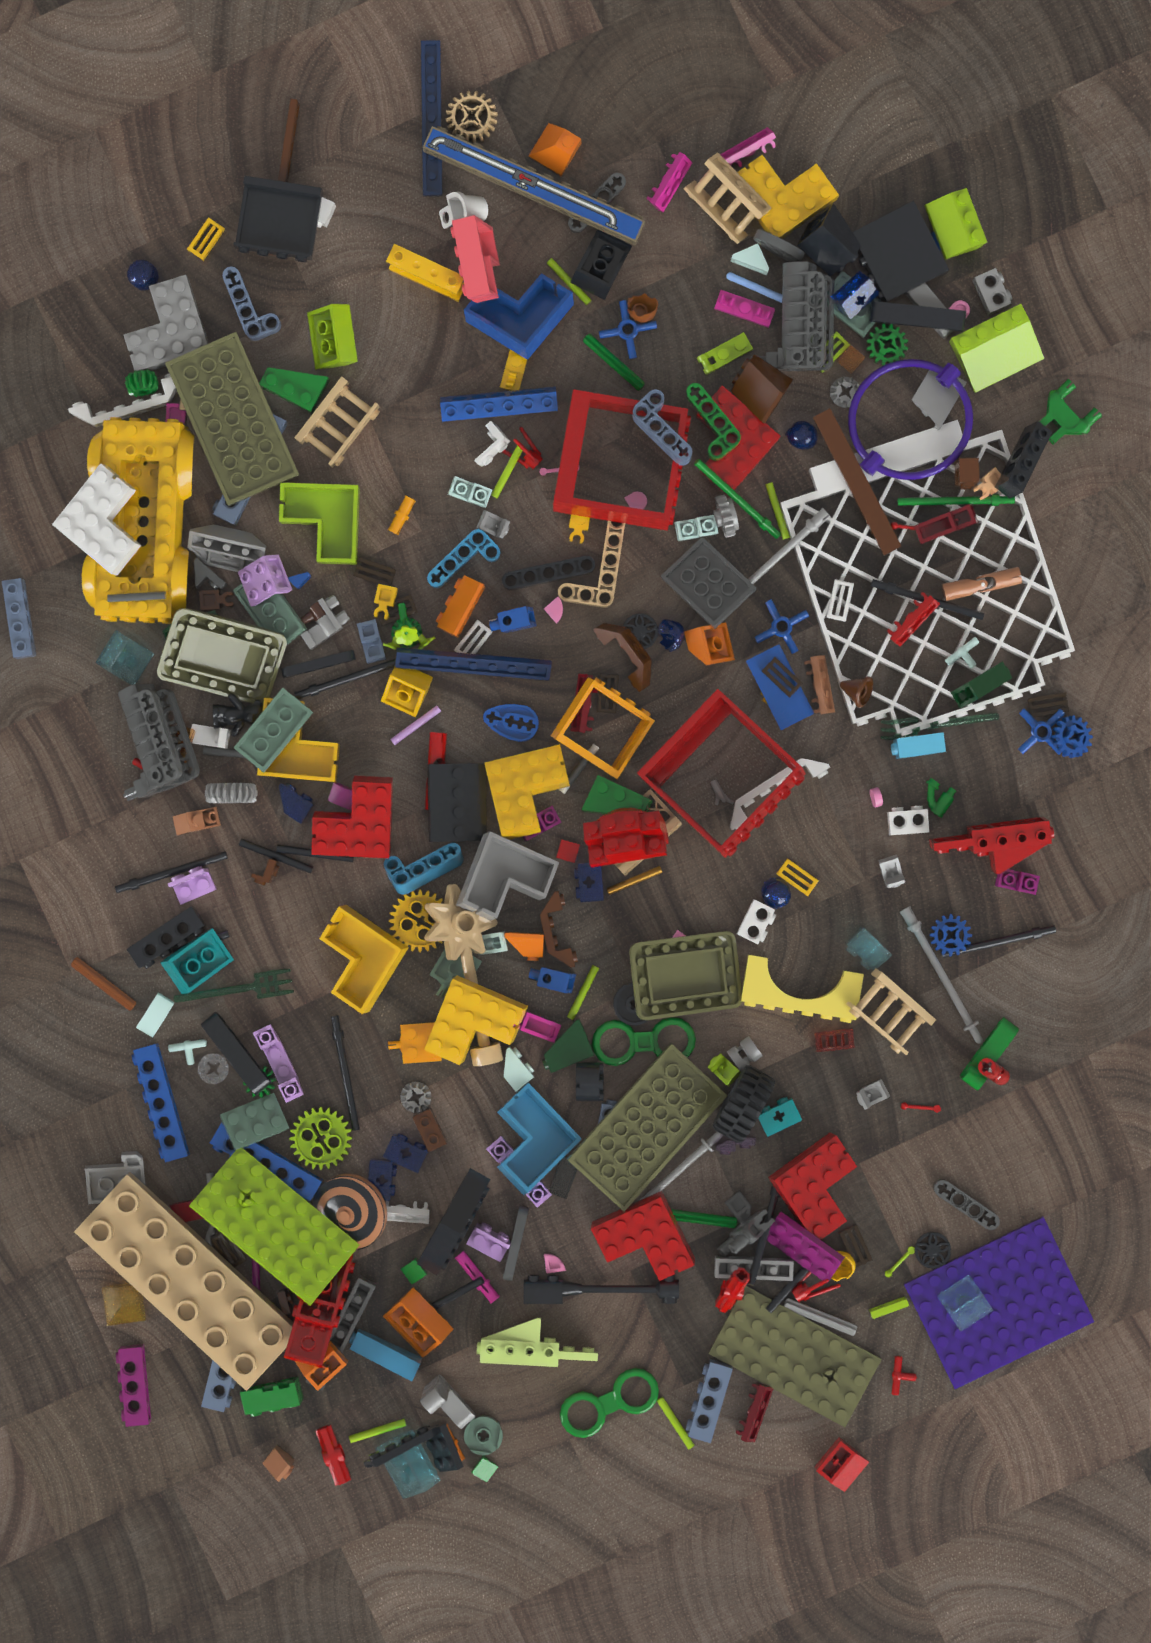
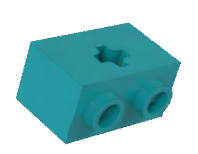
[758,1097,802,1137]

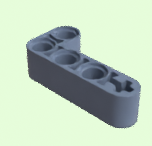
[222,267,281,341]
[632,389,692,466]

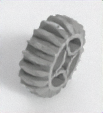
[205,783,257,803]

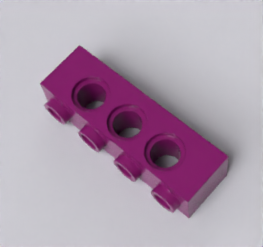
[116,1344,151,1427]

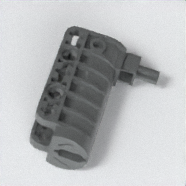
[751,262,834,371]
[118,684,200,801]

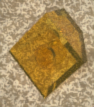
[102,1283,146,1326]

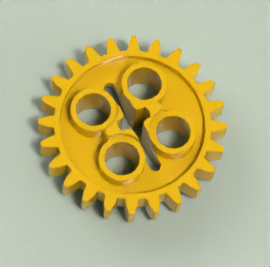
[388,889,443,952]

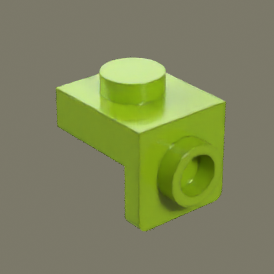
[708,1053,741,1087]

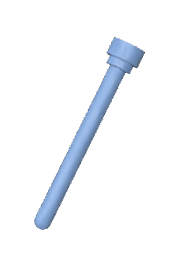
[726,272,782,303]

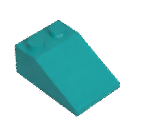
[160,928,234,994]

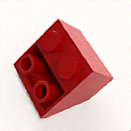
[815,1437,869,1492]

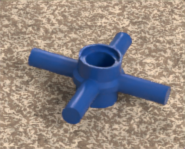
[599,300,657,359]
[754,599,809,654]
[1018,708,1065,755]

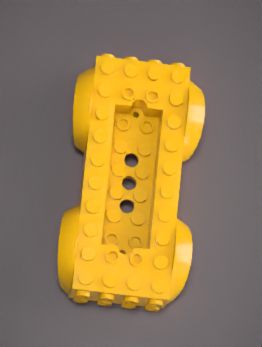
[82,417,195,624]

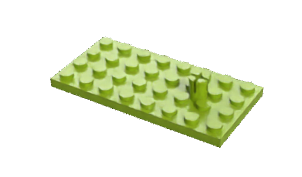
[189,1148,360,1306]

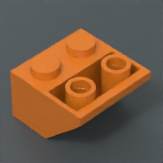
[295,1341,348,1391]

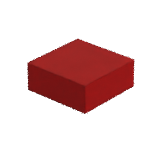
[556,839,580,863]

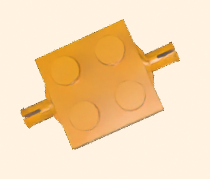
[388,1022,442,1064]

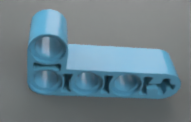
[427,529,501,588]
[384,843,464,895]

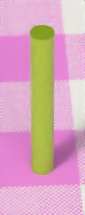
[547,258,592,305]
[491,445,522,499]
[765,482,790,540]
[567,965,599,1020]
[657,1396,695,1450]
[349,1419,406,1443]

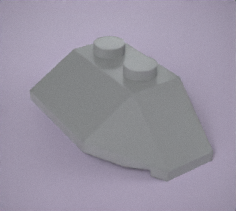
[187,524,266,572]

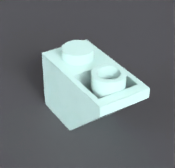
[504,1046,535,1091]

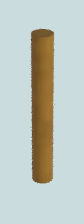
[606,866,663,895]

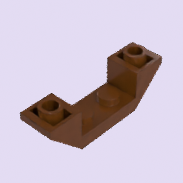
[593,623,652,692]
[540,891,578,968]

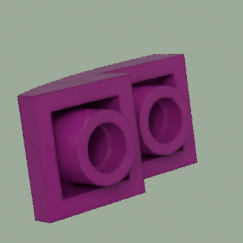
[328,782,352,810]
[523,805,561,842]
[995,869,1040,895]

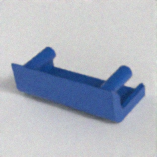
[746,644,815,730]

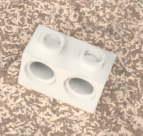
[887,806,929,835]
[736,899,776,944]

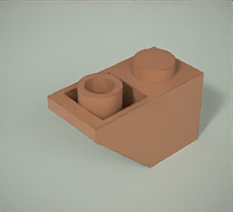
[173,807,221,835]
[263,1445,295,1482]

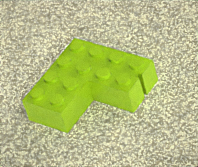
[279,483,360,565]

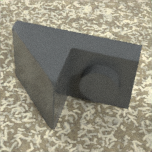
[194,558,228,590]

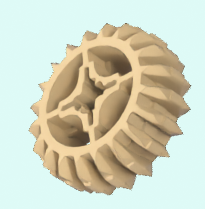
[446,91,498,142]

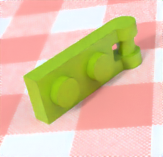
[697,332,753,375]

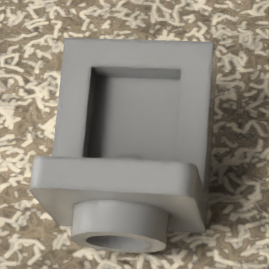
[476,510,510,539]
[878,855,905,888]
[856,1079,890,1110]

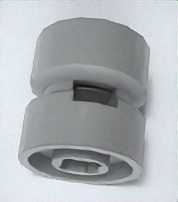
[726,1036,763,1072]

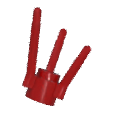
[502,427,543,470]
[792,1271,841,1302]

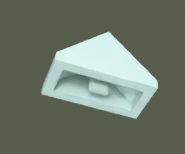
[731,243,769,275]
[478,931,508,955]

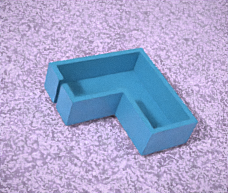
[497,1083,582,1195]

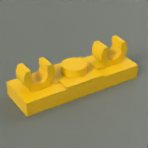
[500,350,528,391]

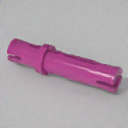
[455,1251,500,1304]

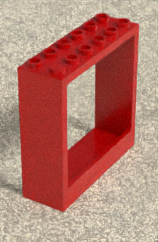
[553,389,691,531]
[637,689,806,858]

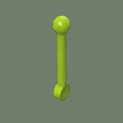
[885,1246,915,1278]

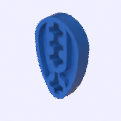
[483,704,539,742]

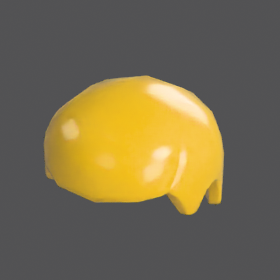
[831,1251,856,1281]

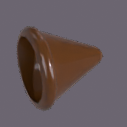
[840,676,873,708]

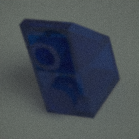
[279,782,315,824]

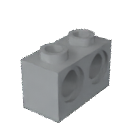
[972,268,1012,316]

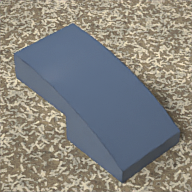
[357,619,386,664]

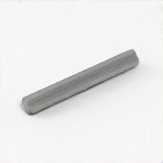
[784,1298,857,1336]

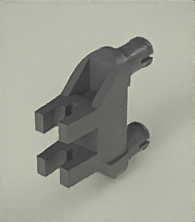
[717,1209,775,1257]

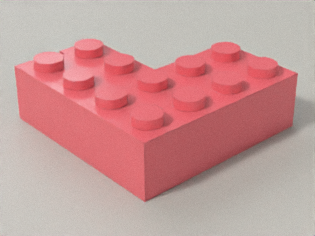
[451,215,500,303]

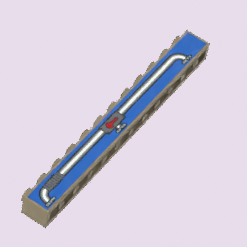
[423,126,645,246]

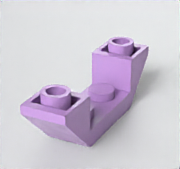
[253,1024,304,1103]
[486,1136,552,1207]

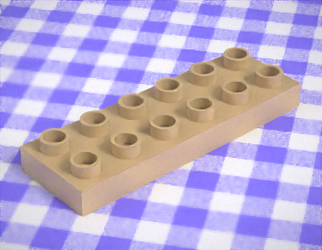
[74,1172,294,1391]

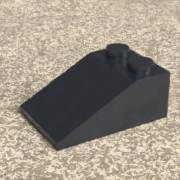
[570,229,632,300]

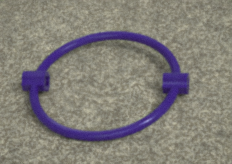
[848,359,973,480]

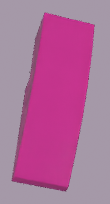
[513,1011,561,1043]

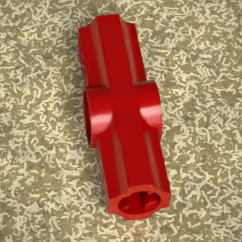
[715,1267,750,1313]
[315,1424,351,1486]

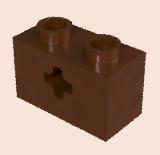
[955,458,979,490]
[412,1107,448,1152]

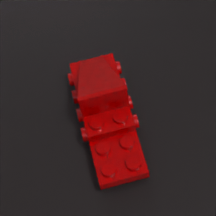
[929,817,1054,874]
[284,1254,355,1368]

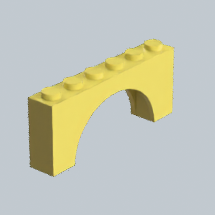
[741,955,864,1023]

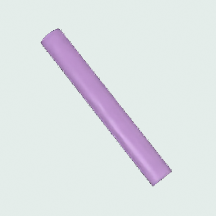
[390,705,441,745]

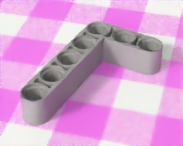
[420,1374,476,1429]

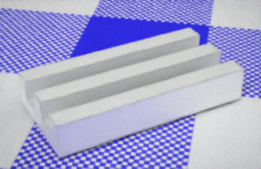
[826,579,854,622]
[454,620,493,654]

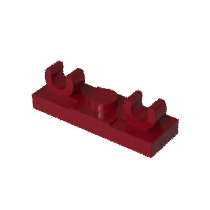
[570,674,598,733]
[736,1384,773,1442]

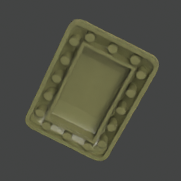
[157,608,287,704]
[629,931,742,1020]

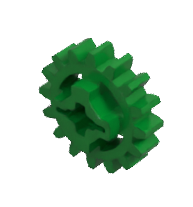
[866,324,908,366]

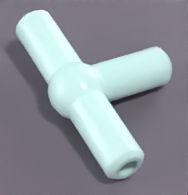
[945,637,979,668]
[168,1039,207,1065]

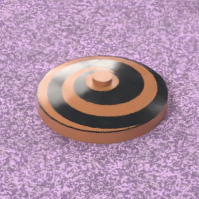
[312,1174,387,1250]

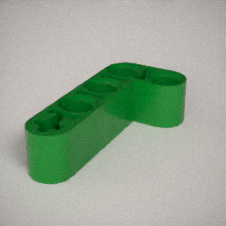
[686,383,741,461]
[959,1017,1019,1091]

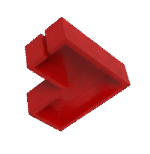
[696,385,781,497]
[312,776,393,858]
[768,1132,857,1240]
[591,1191,695,1281]

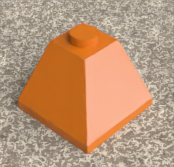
[528,123,581,177]
[684,622,735,665]
[504,932,544,961]

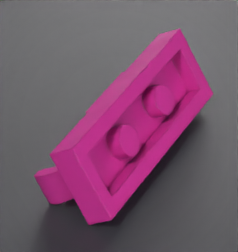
[720,127,776,167]
[647,152,692,213]
[714,290,775,328]

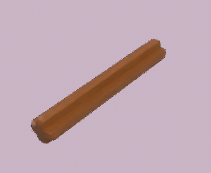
[71,957,136,1011]

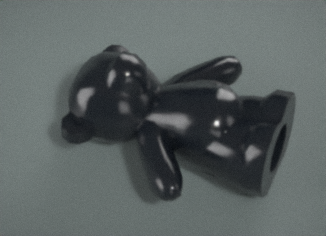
[213,694,263,737]

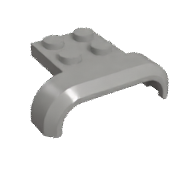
[85,1151,146,1204]

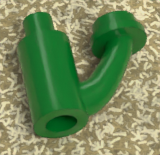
[926,778,956,818]

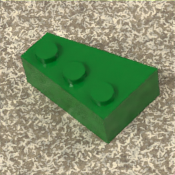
[259,367,330,414]
[582,775,653,814]
[240,1376,304,1417]

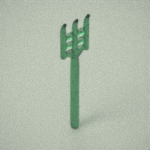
[880,713,1000,740]
[173,969,294,1003]

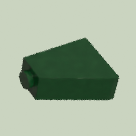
[950,661,1012,709]
[542,1018,594,1073]

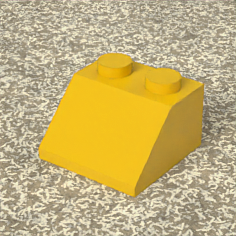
[381,667,433,717]

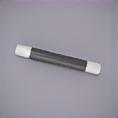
[559,744,599,794]

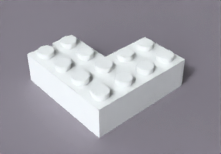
[52,463,141,576]

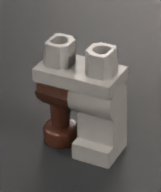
[300,595,350,650]

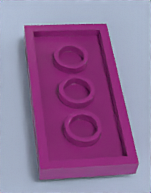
[767,1212,845,1283]

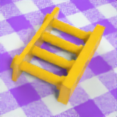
[386,244,464,302]

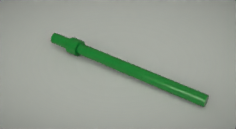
[694,459,781,539]
[897,494,1015,506]

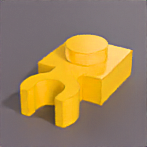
[569,515,590,544]
[374,584,398,620]

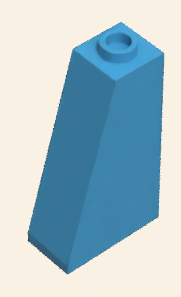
[348,1329,422,1381]

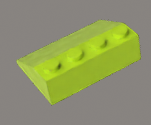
[949,304,1044,393]

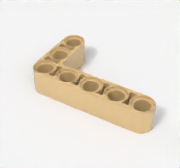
[558,521,625,608]

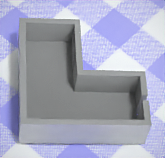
[124,275,209,371]
[456,832,559,921]

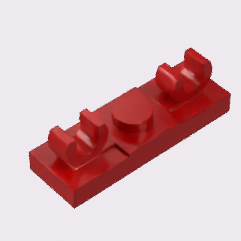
[887,592,940,647]

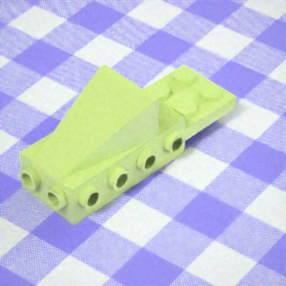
[477,1317,598,1367]

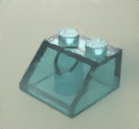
[95,630,154,685]
[845,927,892,971]
[937,1275,993,1331]

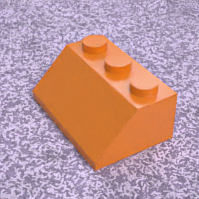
[436,575,485,638]
[383,1287,453,1357]

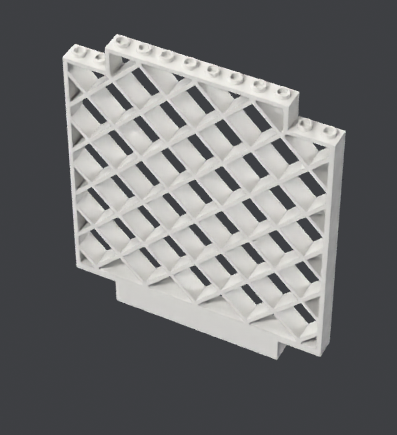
[780,420,1075,736]

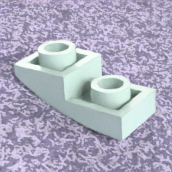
[447,476,492,508]
[674,515,719,541]
[136,993,175,1038]

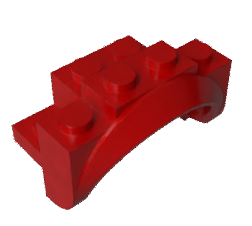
[583,808,669,868]

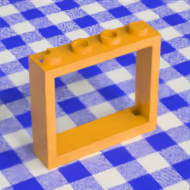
[551,677,655,779]

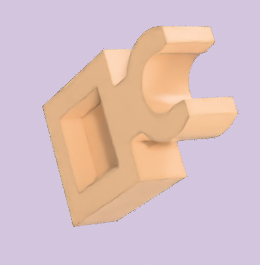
[973,467,1001,500]

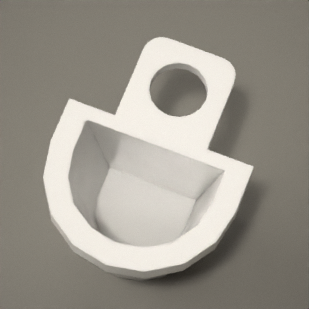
[439,192,488,229]

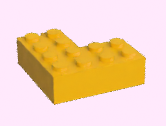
[737,154,839,239]
[257,698,340,782]
[485,744,570,840]
[319,905,409,1014]
[424,975,528,1065]

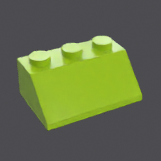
[924,188,987,259]
[307,304,358,370]

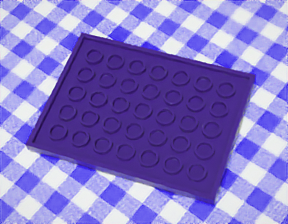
[904,1216,1094,1389]

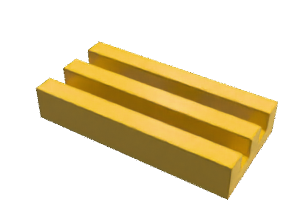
[187,217,225,261]
[776,858,819,896]

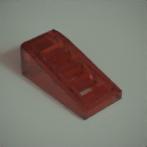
[814,1029,855,1052]

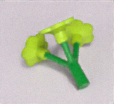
[383,603,435,650]

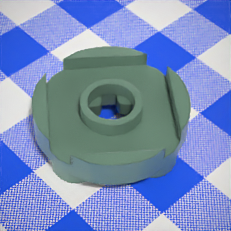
[464,1415,503,1456]

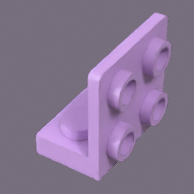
[238,555,292,607]
[168,866,217,905]
[466,1222,511,1262]

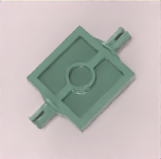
[429,949,482,999]

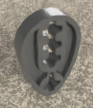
[753,229,805,262]

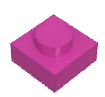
[165,403,186,425]

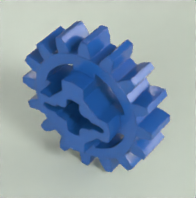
[1051,715,1093,758]
[929,914,972,957]

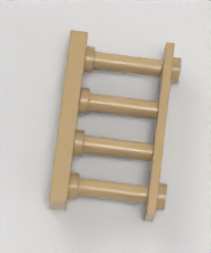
[684,152,772,244]
[294,376,380,468]
[846,968,936,1055]

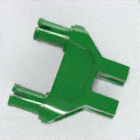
[1039,379,1102,445]

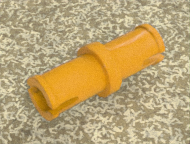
[387,495,416,535]

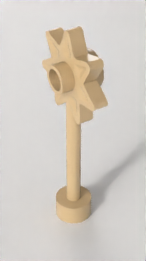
[424,884,503,1066]

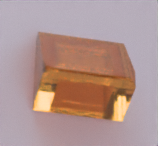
[837,345,865,374]

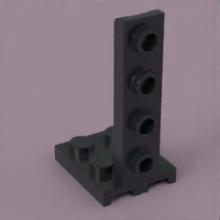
[363,1424,464,1472]

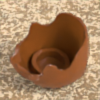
[627,293,658,323]

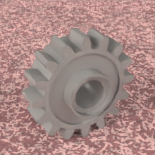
[713,494,739,538]

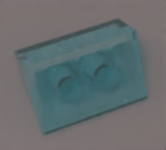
[375,1429,441,1499]

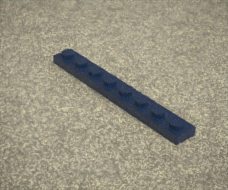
[421,40,443,197]
[395,648,552,680]

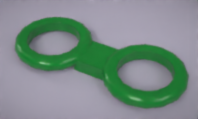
[592,1017,696,1066]
[560,1368,659,1438]

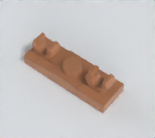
[804,655,835,714]

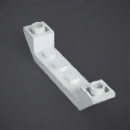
[68,373,177,428]
[730,758,830,830]

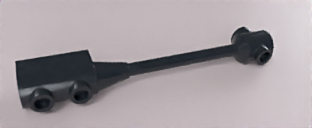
[524,1275,679,1304]

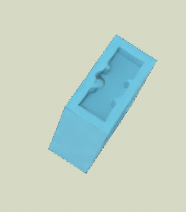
[891,732,946,759]

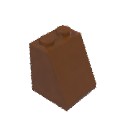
[731,354,794,423]

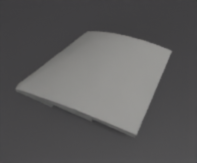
[912,363,967,430]

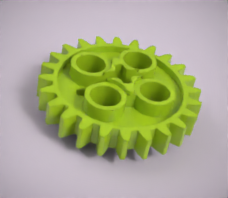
[289,1106,353,1170]

